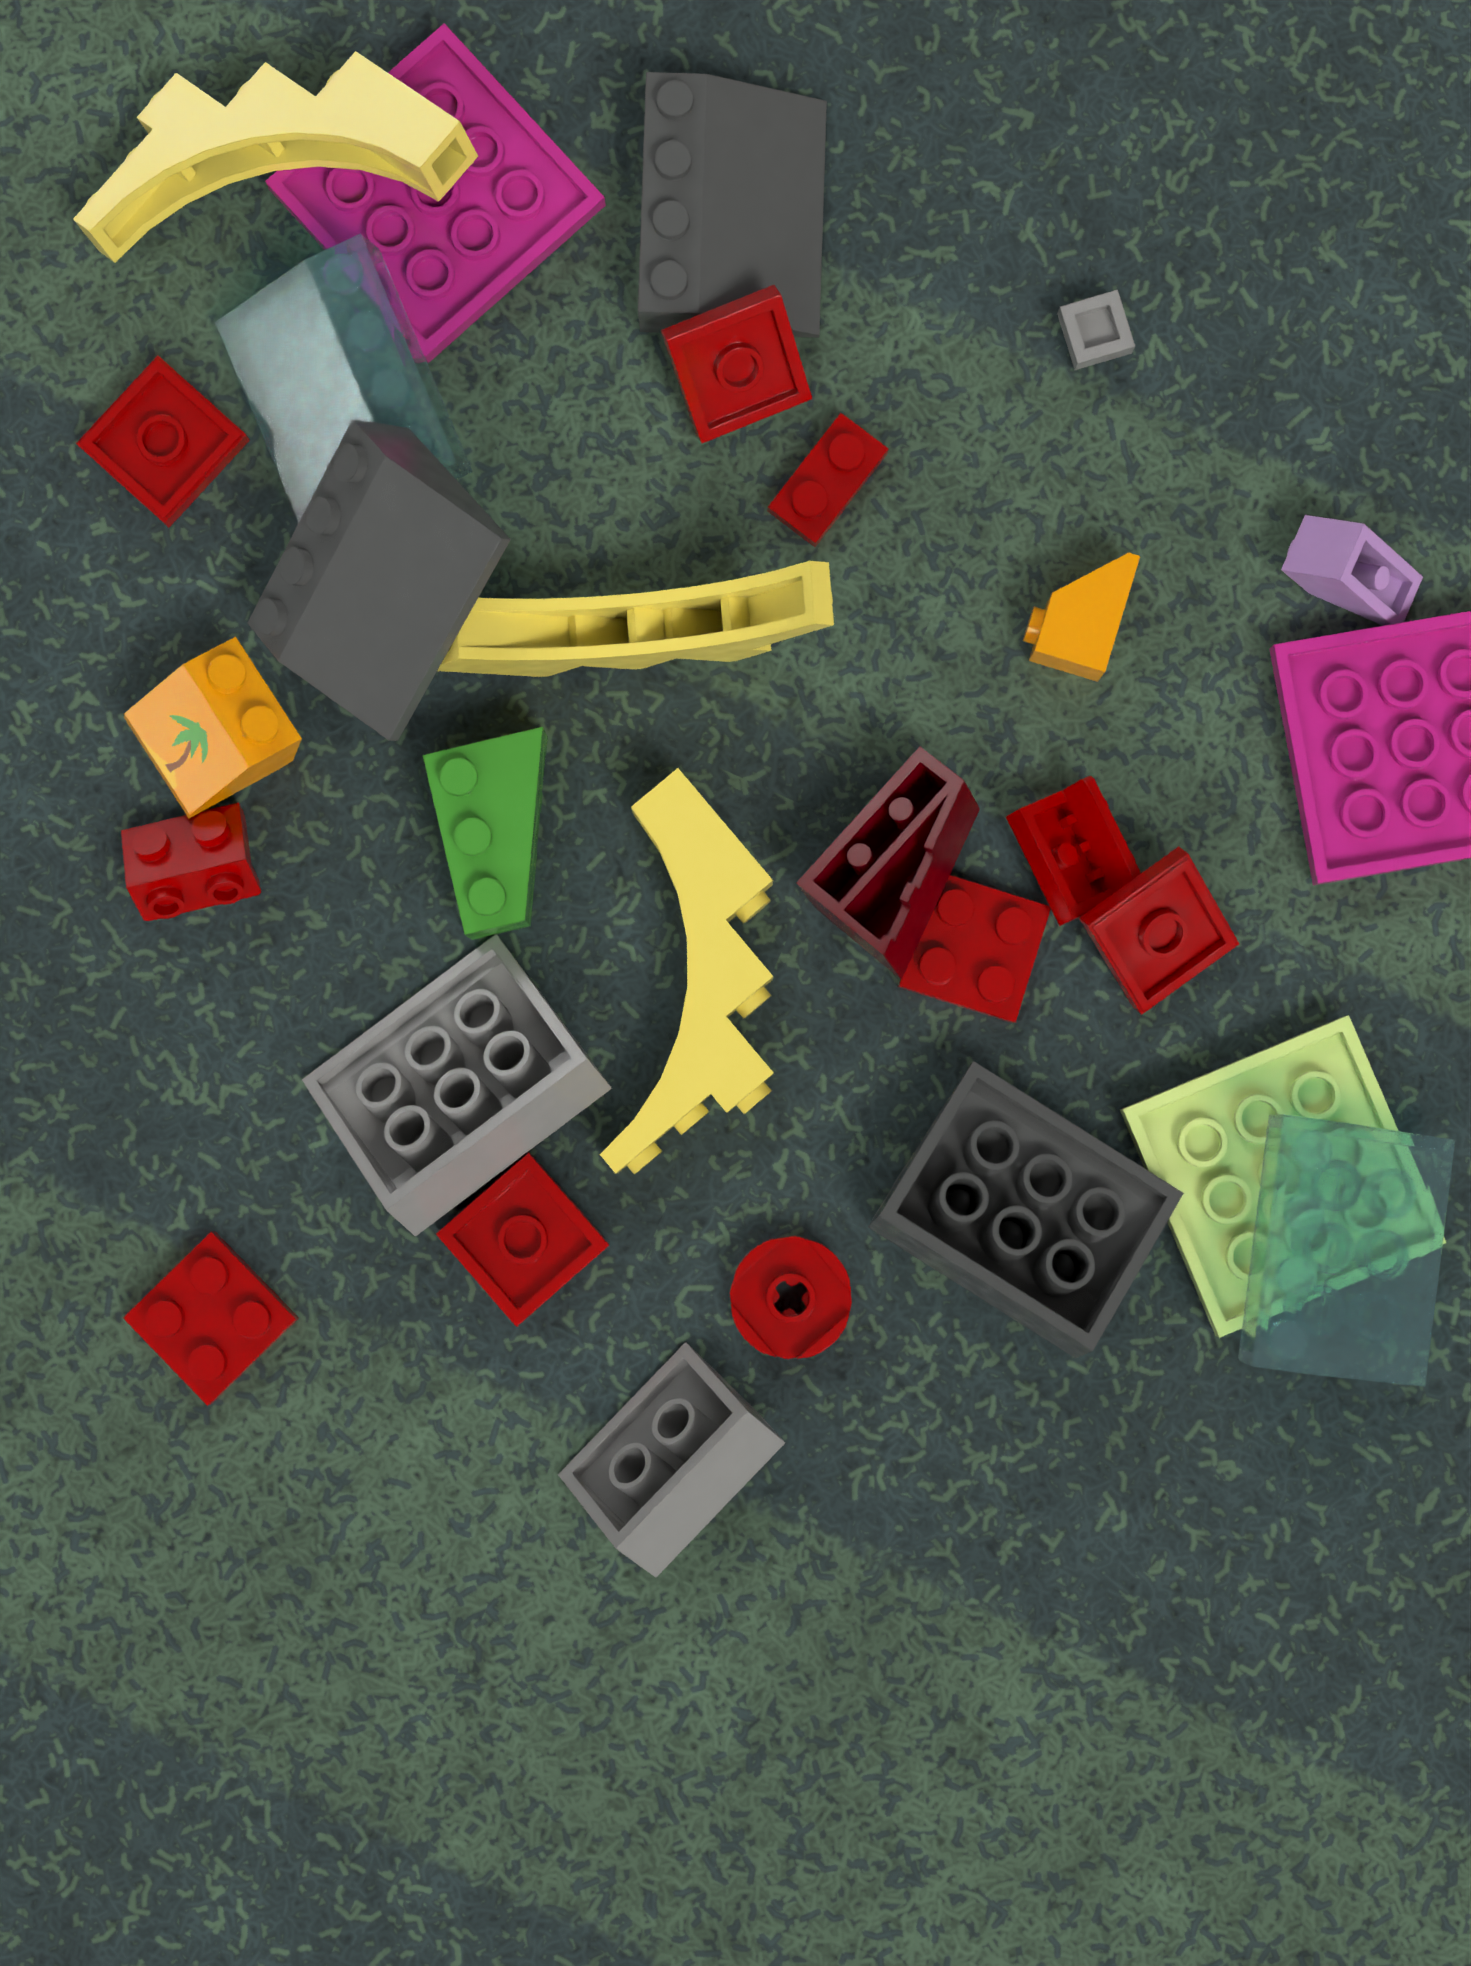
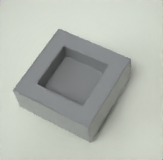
[1057,290,1135,370]

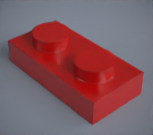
[767,413,889,547]

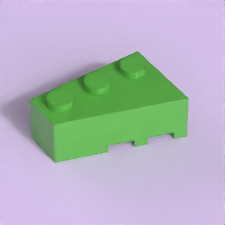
[423,727,548,940]

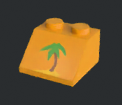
[124,637,302,818]

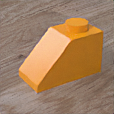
[1023,553,1140,682]

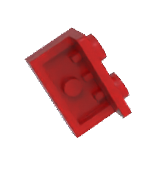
[1006,776,1141,926]
[121,802,261,921]

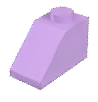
[1281,515,1423,626]

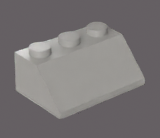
[558,1342,785,1577]

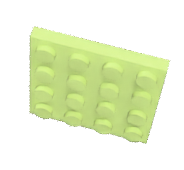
[1120,1015,1446,1338]

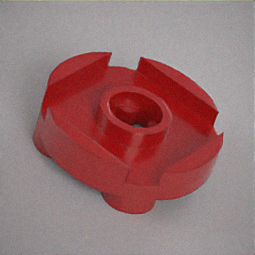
[730,1235,852,1359]

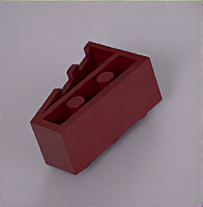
[796,746,980,980]

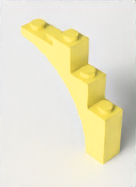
[73,51,478,263]
[437,561,834,677]
[600,768,774,1175]

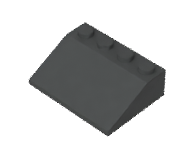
[638,72,827,338]
[247,419,511,741]
[868,1061,1184,1358]

